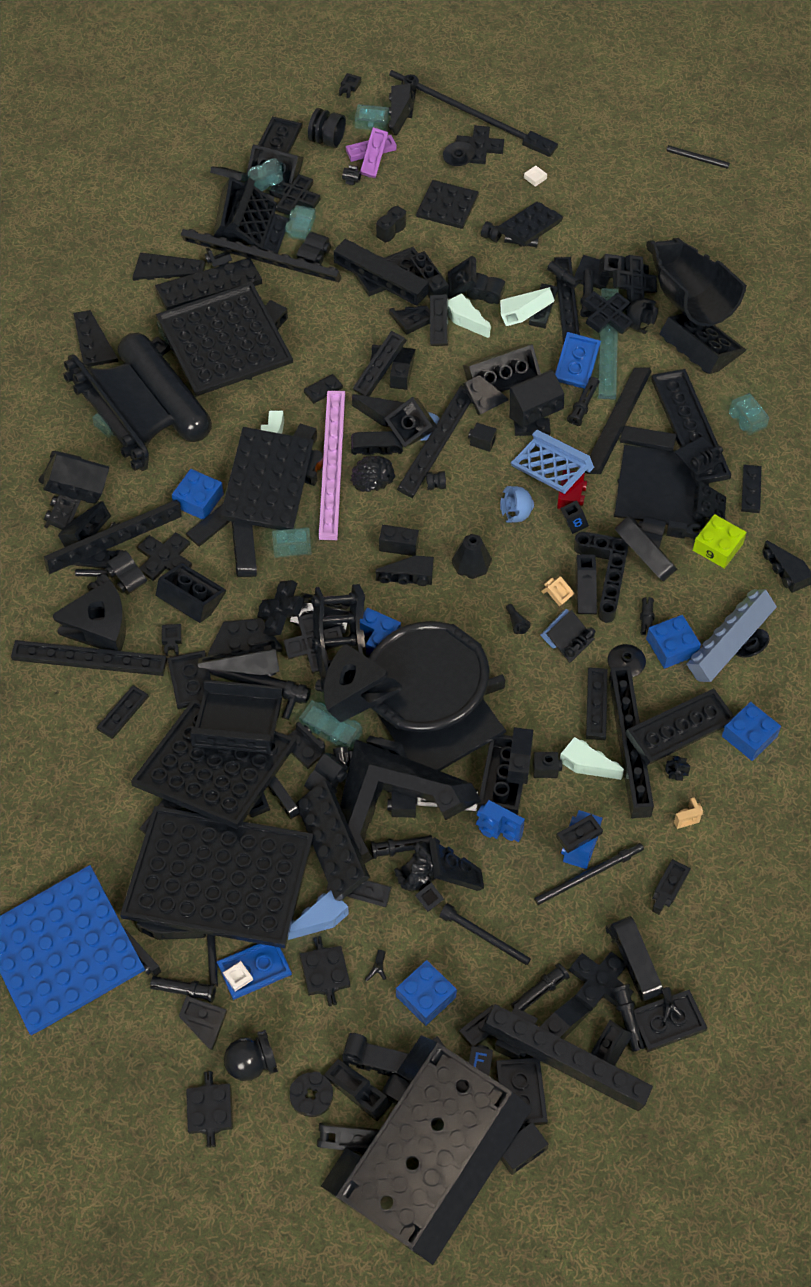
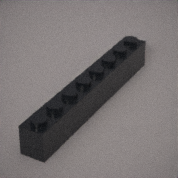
[609,666,654,819]
[481,1004,653,1111]

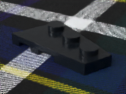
[429,837,484,891]

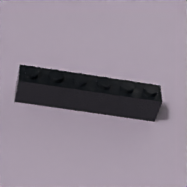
[333,239,429,306]

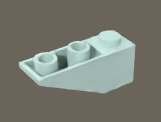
[500,287,555,326]
[448,294,491,338]
[560,737,624,780]

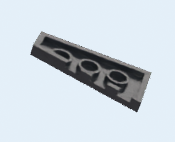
[132,253,206,281]
[73,310,118,367]

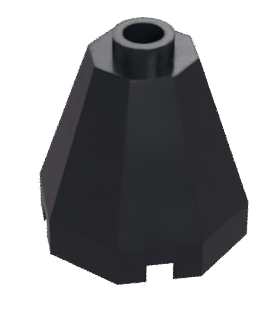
[452,534,492,579]

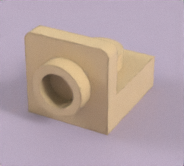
[541,576,575,606]
[674,798,703,829]

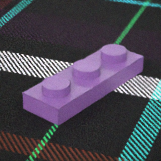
[361,127,388,178]
[346,135,396,162]

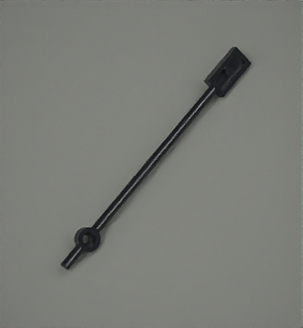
[389,70,558,157]

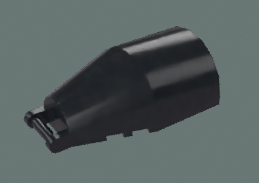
[646,238,747,326]

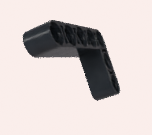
[574,532,629,623]

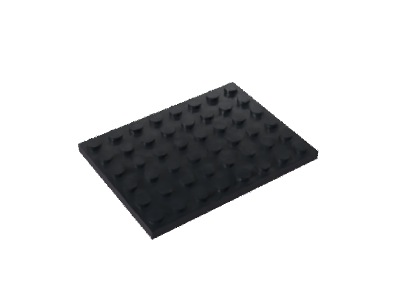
[120,806,314,948]

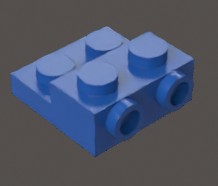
[476,800,525,842]

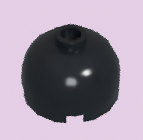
[626,298,658,334]

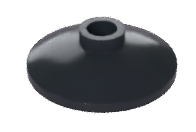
[443,141,475,166]
[735,629,770,658]
[608,644,646,677]

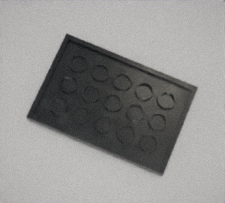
[220,427,314,532]

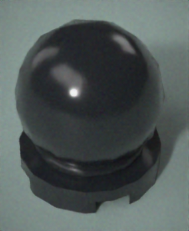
[224,1029,278,1081]

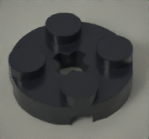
[290,1071,334,1117]

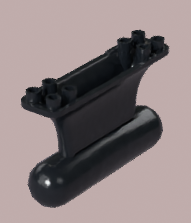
[63,332,212,471]

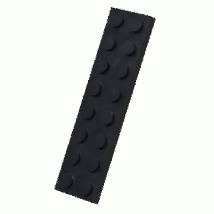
[651,369,732,486]

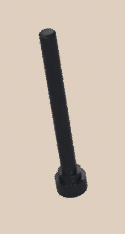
[439,903,531,965]

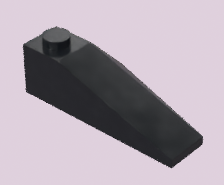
[198,640,280,676]

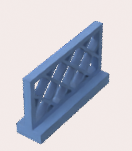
[511,430,594,494]

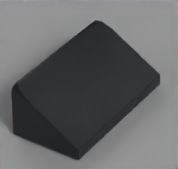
[591,1020,633,1066]

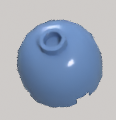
[500,486,534,523]

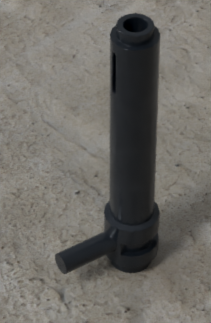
[209,669,311,720]

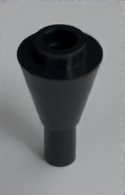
[506,604,531,634]

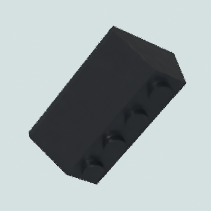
[463,344,541,392]

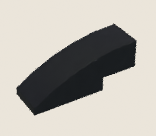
[324,1059,391,1121]

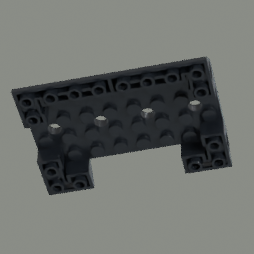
[321,1035,532,1265]

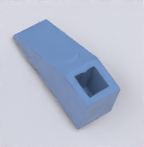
[288,890,349,940]

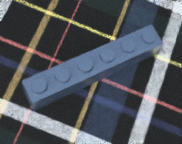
[686,589,777,682]

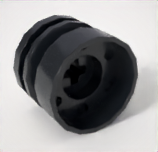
[308,108,346,148]

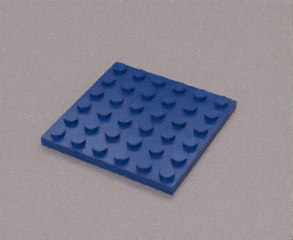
[0,865,146,1035]

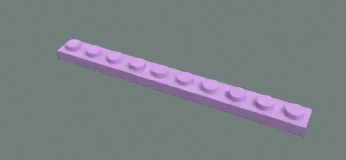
[319,391,345,540]

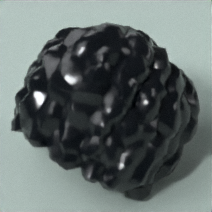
[350,455,395,492]
[394,841,436,891]

